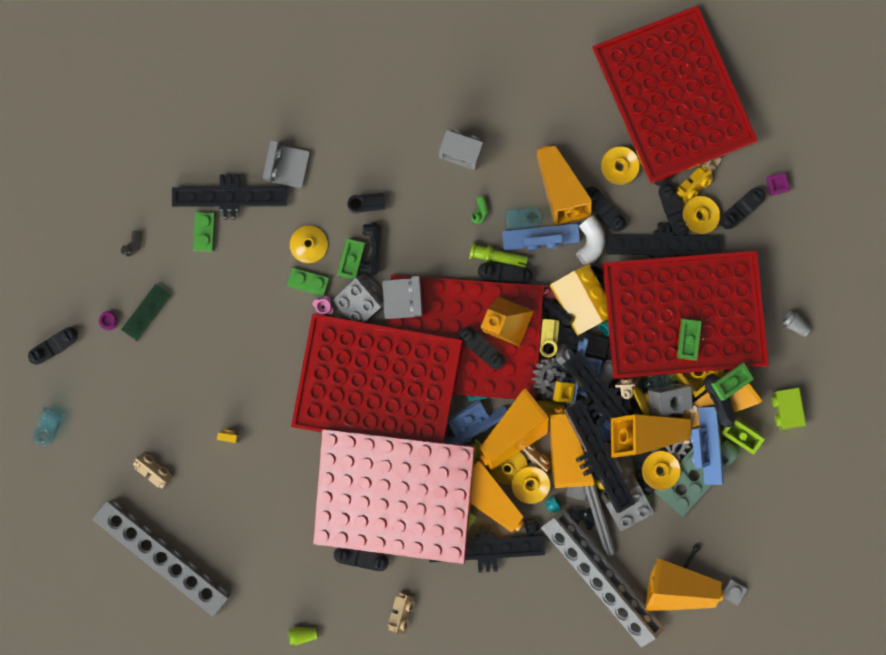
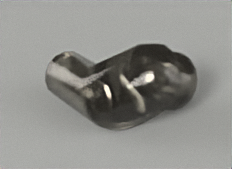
[121,231,141,257]

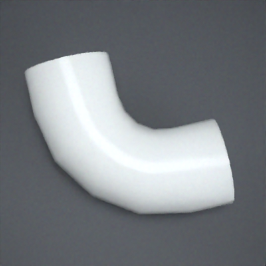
[576,215,605,266]

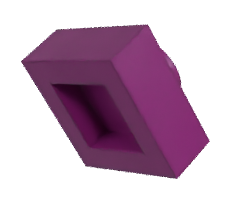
[766,173,790,196]

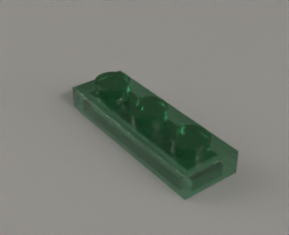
[121,284,172,341]

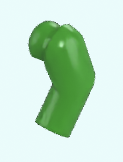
[471,196,489,224]

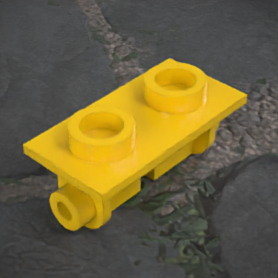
[676,167,713,204]

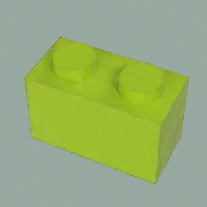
[771,388,806,430]
[720,417,765,455]

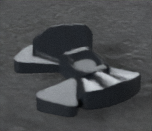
[570,507,594,530]

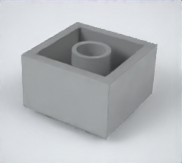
[439,129,483,170]

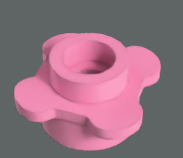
[312,296,334,315]

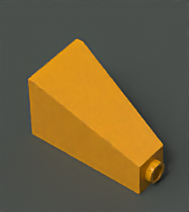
[537,146,592,226]
[481,297,534,347]
[679,383,762,428]
[479,389,549,470]
[548,406,594,488]
[611,414,691,458]
[471,460,524,533]
[645,558,724,611]

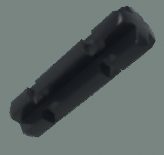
[542,297,574,326]

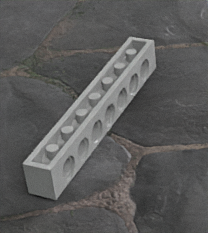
[92,501,230,617]
[541,509,664,647]

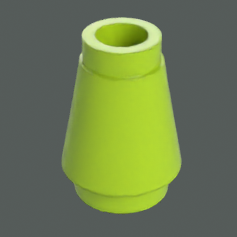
[288,627,317,646]

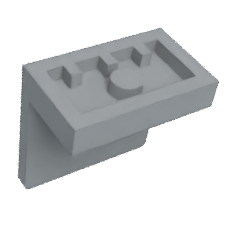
[263,141,310,189]
[333,273,384,323]
[382,276,423,319]
[599,474,654,531]

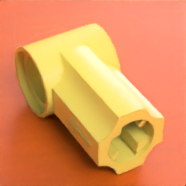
[540,319,559,358]

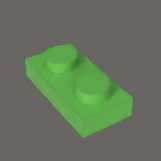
[193,212,215,252]
[337,238,365,280]
[287,268,329,297]
[677,319,701,361]
[711,363,754,401]

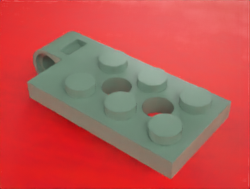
[654,439,740,517]

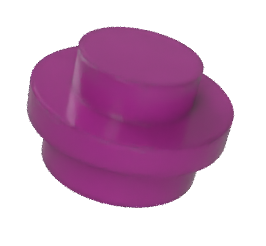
[99,311,118,330]

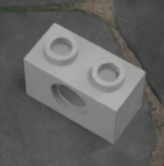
[648,383,693,417]

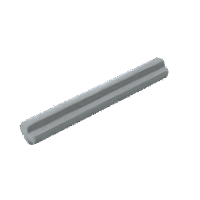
[584,483,615,556]

